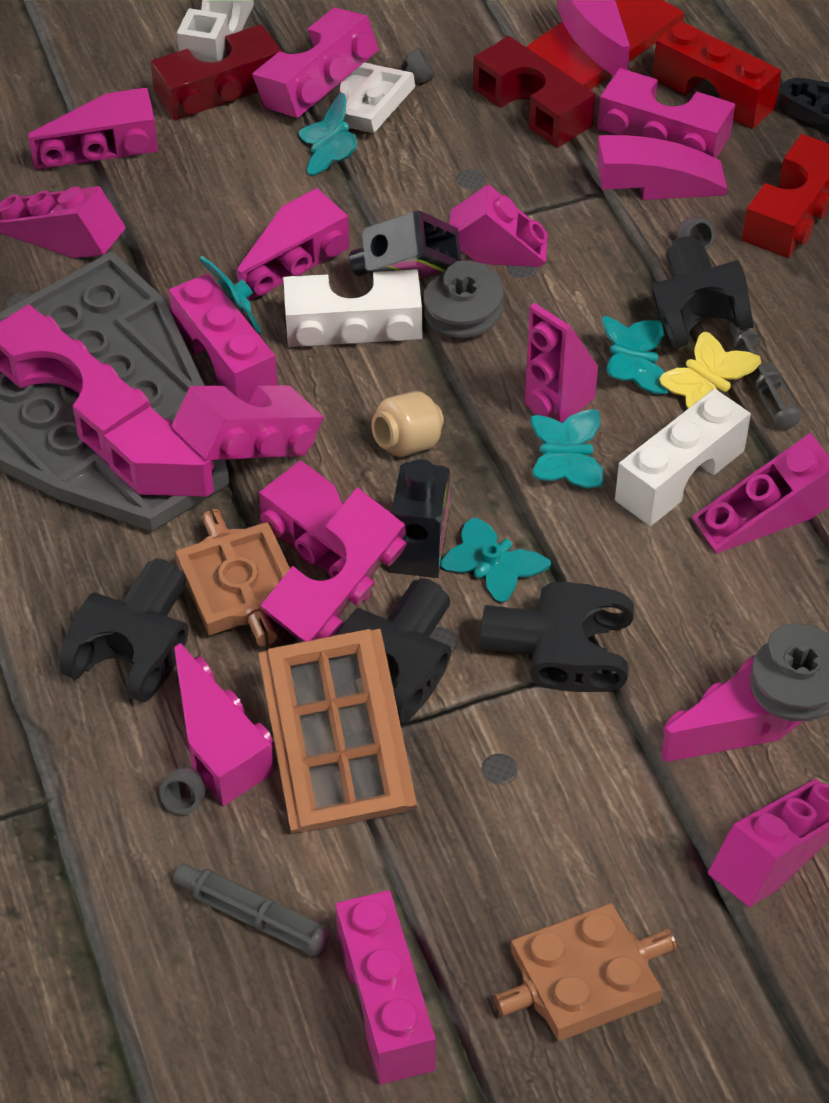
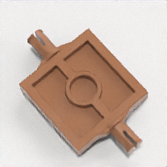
[175,509,290,646]
[493,903,677,1042]

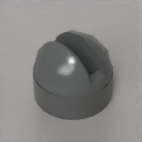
[401,48,436,84]
[677,216,716,251]
[159,768,206,814]

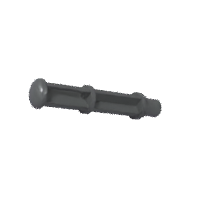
[729,323,801,429]
[173,863,329,956]

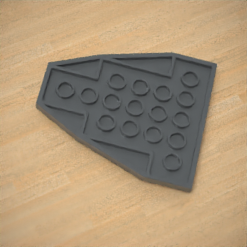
[0,251,229,531]

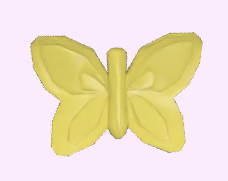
[659,332,761,409]

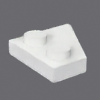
[340,63,415,133]

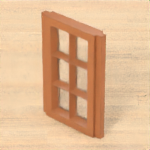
[258,629,417,833]

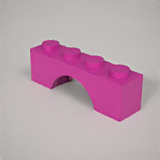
[0,304,151,462]

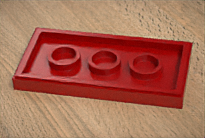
[526,0,684,90]

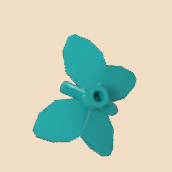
[299,93,357,176]
[199,256,262,334]
[601,316,669,394]
[530,409,605,489]
[441,518,551,603]

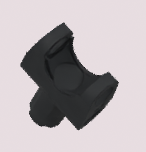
[651,236,754,348]
[59,558,188,702]
[321,578,451,723]
[480,582,635,692]

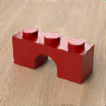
[652,21,782,130]
[742,134,829,259]

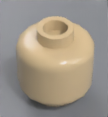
[371,391,444,457]

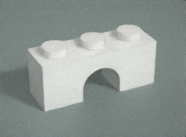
[176,0,254,62]
[283,269,422,347]
[615,388,751,527]

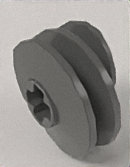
[423,260,504,338]
[750,623,829,721]

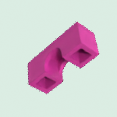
[252,7,379,118]
[598,68,735,159]
[169,273,278,404]
[171,385,324,460]
[260,487,407,642]
[335,890,436,1085]

